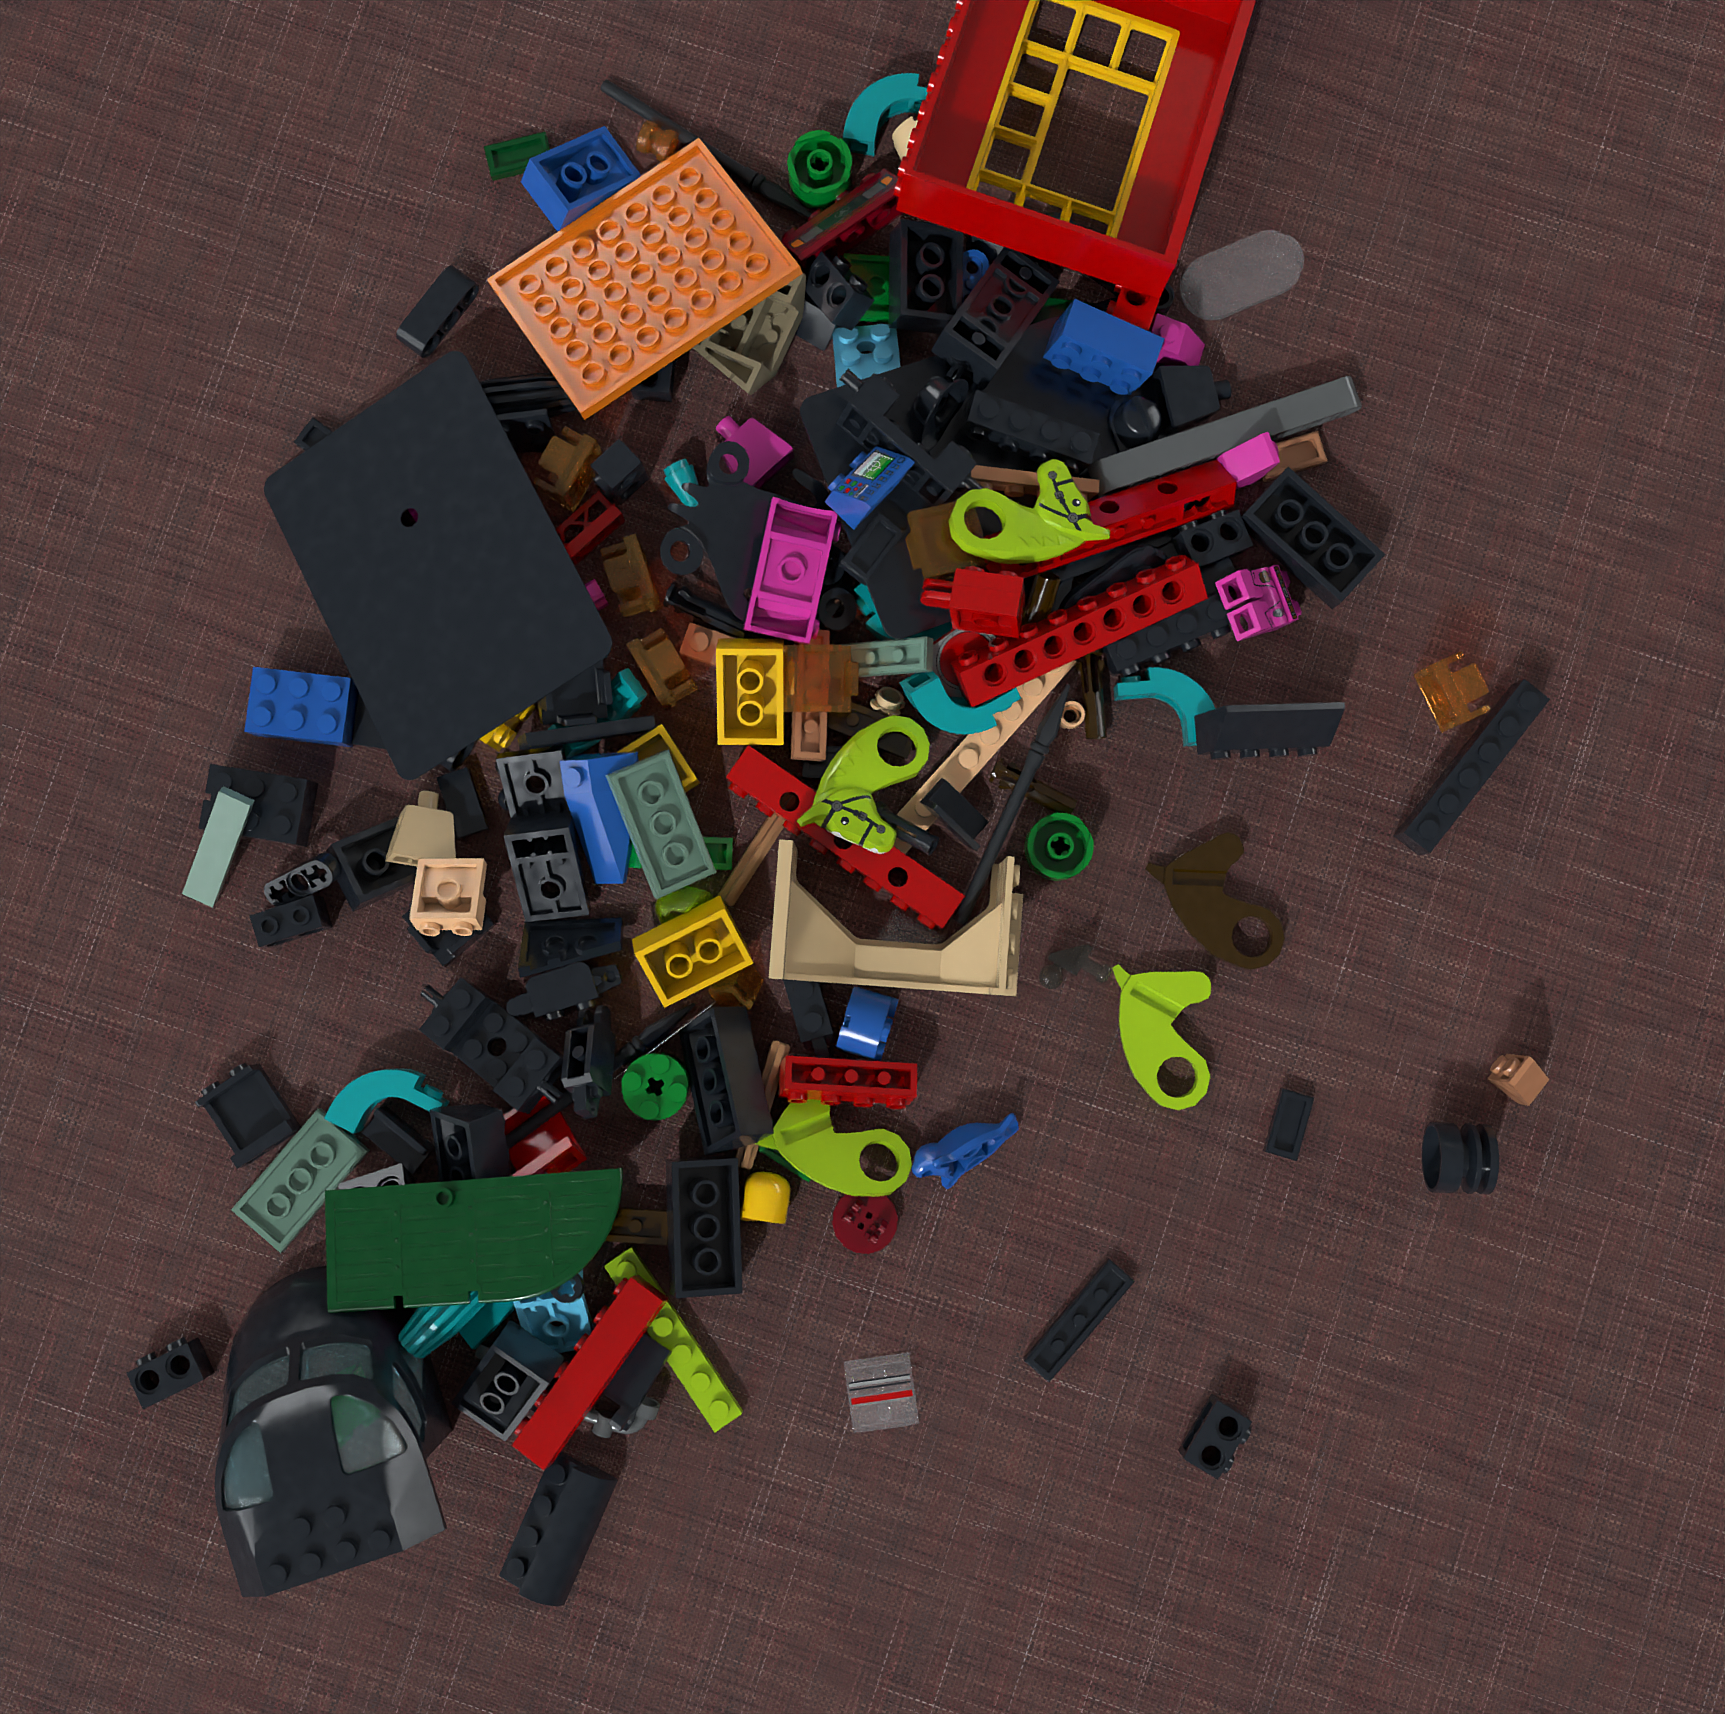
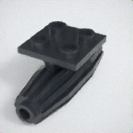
[480,373,577,454]

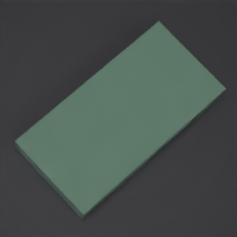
[605,750,716,899]
[231,1108,370,1253]

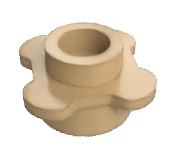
[870,687,905,716]

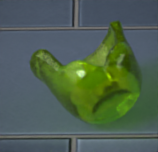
[655,885,713,924]

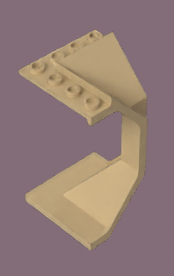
[769,840,1023,996]

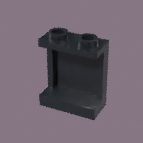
[195,1063,302,1169]

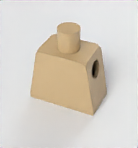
[386,791,456,867]

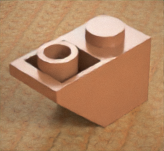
[1487,1054,1549,1106]

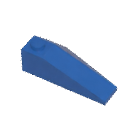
[560,752,639,884]

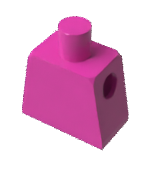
[716,416,794,489]

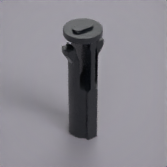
[663,582,748,639]

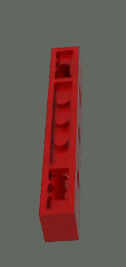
[983,459,1237,578]
[726,745,965,930]

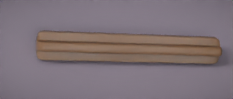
[718,792,799,906]
[735,1041,790,1169]

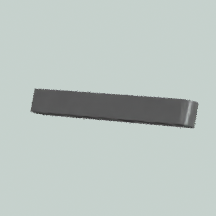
[1087,376,1363,499]

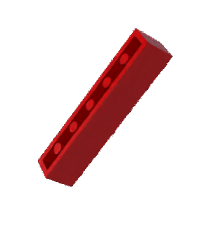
[511,1274,669,1470]

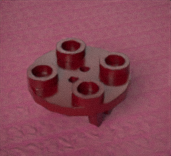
[832,1194,898,1254]

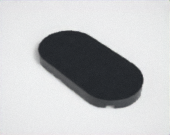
[1058,544,1170,633]

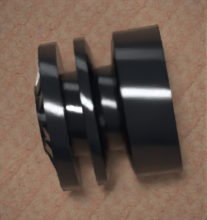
[1421,1122,1499,1195]

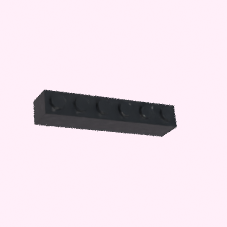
[1393,679,1550,856]

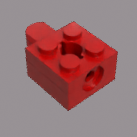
[920,566,1025,638]

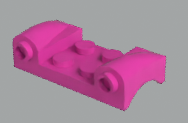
[743,497,841,645]

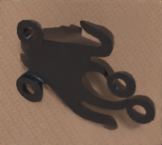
[660,441,857,639]

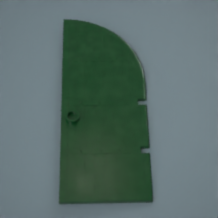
[325,1168,623,1313]

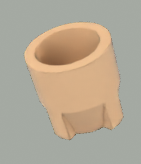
[1060,701,1085,729]

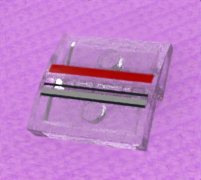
[844,1352,919,1433]

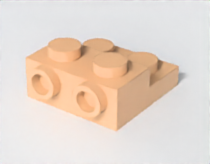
[409,858,487,936]

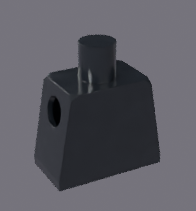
[1149,365,1231,436]

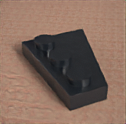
[518,918,624,978]

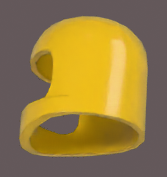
[740,1171,791,1224]

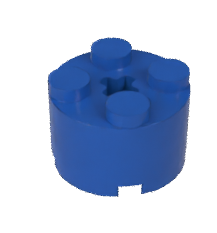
[836,987,899,1061]

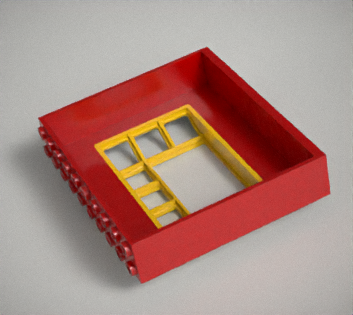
[893,0,1256,299]

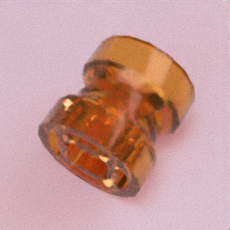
[636,120,679,162]

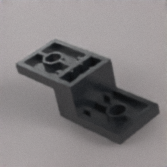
[496,745,591,922]

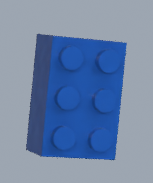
[1043,299,1165,395]
[244,667,359,748]

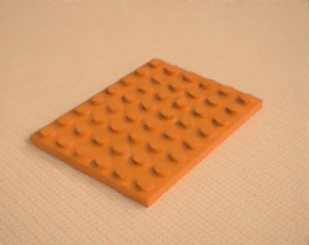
[487,138,803,420]

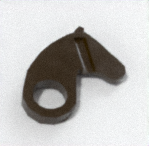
[1145,832,1285,970]

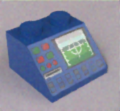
[825,446,915,530]

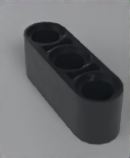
[396,265,479,359]

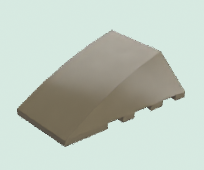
[693,273,806,395]

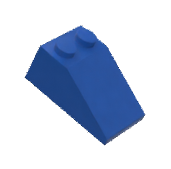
[521,126,641,232]

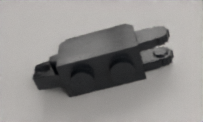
[506,961,623,1022]
[783,979,834,1058]
[561,1005,616,1119]

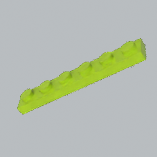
[604,1246,743,1432]

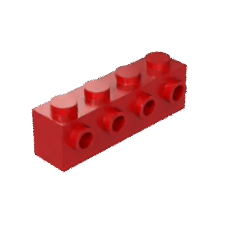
[779,1056,917,1109]

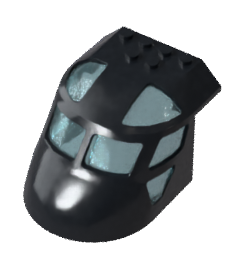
[214,1266,453,1597]

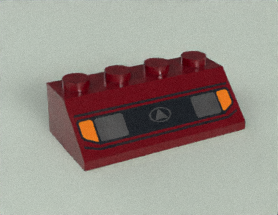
[781,168,904,274]

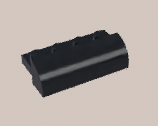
[499,1451,618,1606]

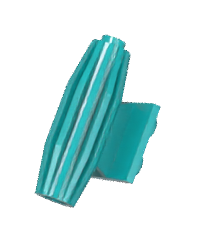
[399,1291,515,1359]

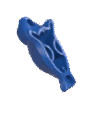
[911,1113,1019,1189]

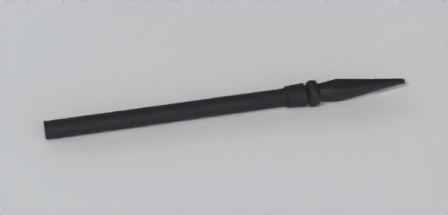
[600,79,812,218]
[954,684,1070,925]
[505,1003,696,1150]

